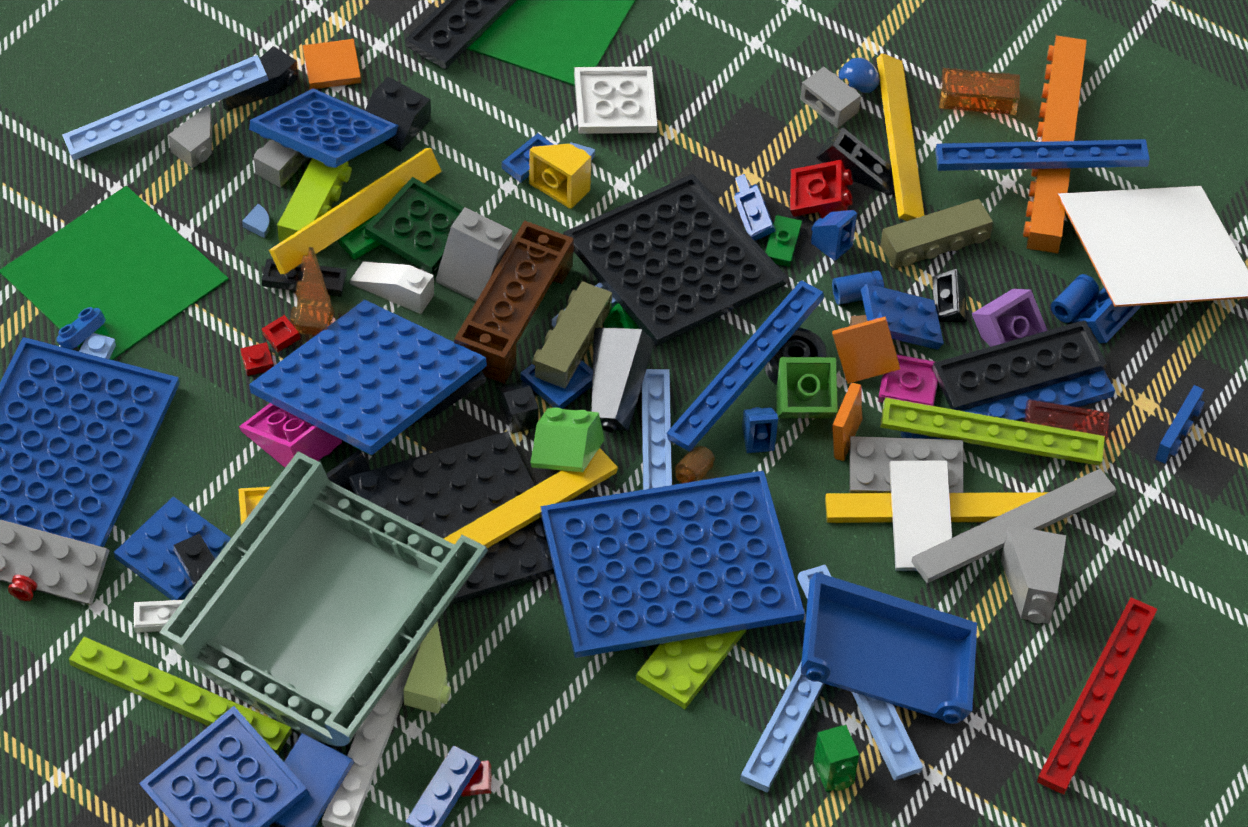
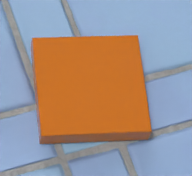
[303,39,361,89]
[832,316,900,384]
[833,383,862,461]

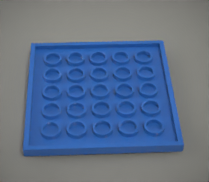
[249,300,487,455]

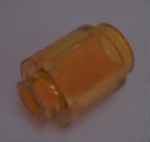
[675,446,715,484]

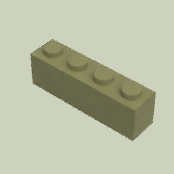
[880,199,993,269]
[532,281,612,388]

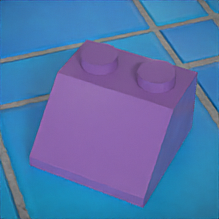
[972,289,1048,347]

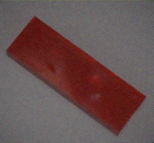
[1024,399,1110,442]

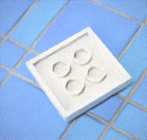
[574,66,657,134]

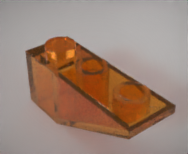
[290,247,334,335]

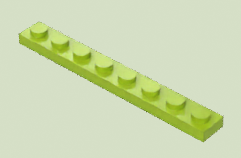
[880,398,1105,466]
[69,637,292,755]

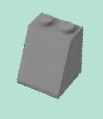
[436,207,512,302]
[1001,525,1066,624]

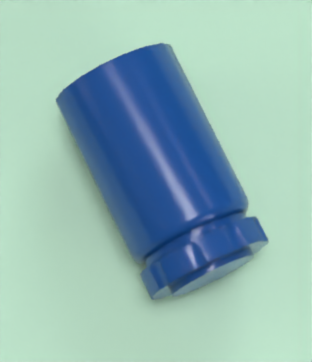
[832,270,884,305]
[1051,274,1099,323]

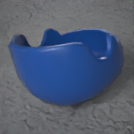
[838,58,880,93]

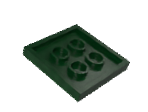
[365,177,464,274]

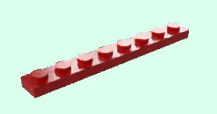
[1037,597,1157,795]

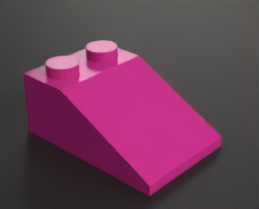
[239,403,342,468]

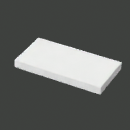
[889,461,952,571]

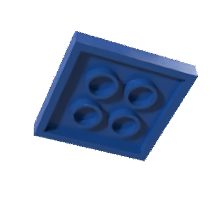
[114,497,231,600]

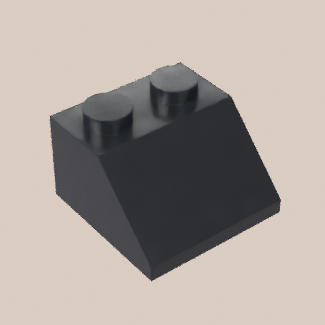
[365,76,431,152]

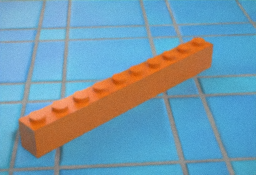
[1023,36,1087,253]

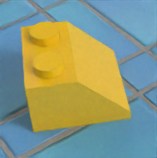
[529,144,591,209]

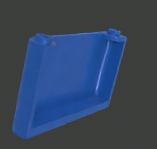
[801,572,977,724]

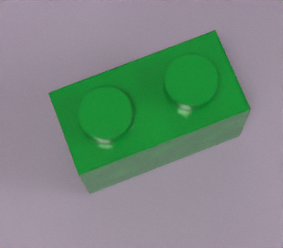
[813,725,859,792]

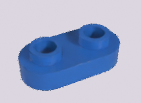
[56,307,106,349]

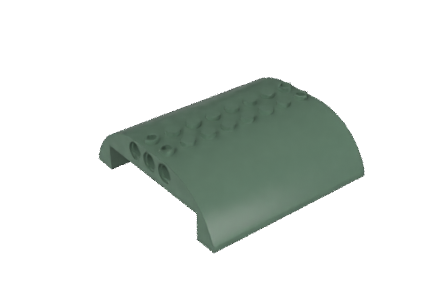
[159,452,488,746]

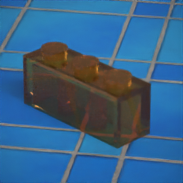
[939,68,1020,115]

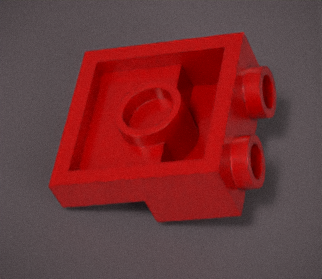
[790,160,853,218]

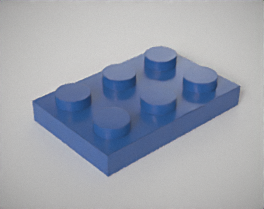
[861,283,944,350]

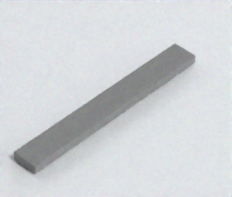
[911,469,1116,583]

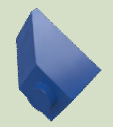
[811,210,857,261]
[742,407,778,453]

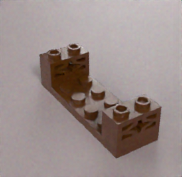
[454,220,574,384]

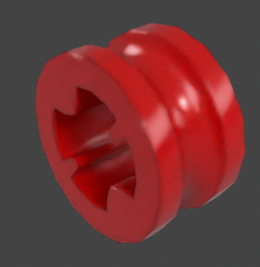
[8,575,38,601]

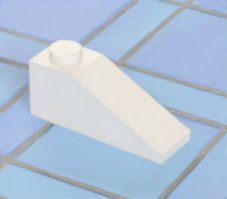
[350,262,434,314]

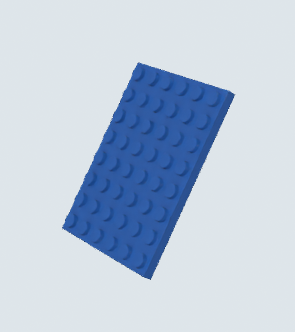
[0,337,180,547]
[540,471,805,658]

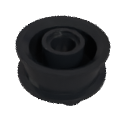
[764,328,826,385]

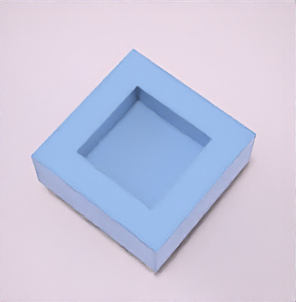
[79,333,116,359]

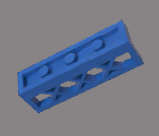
[1072,287,1142,343]

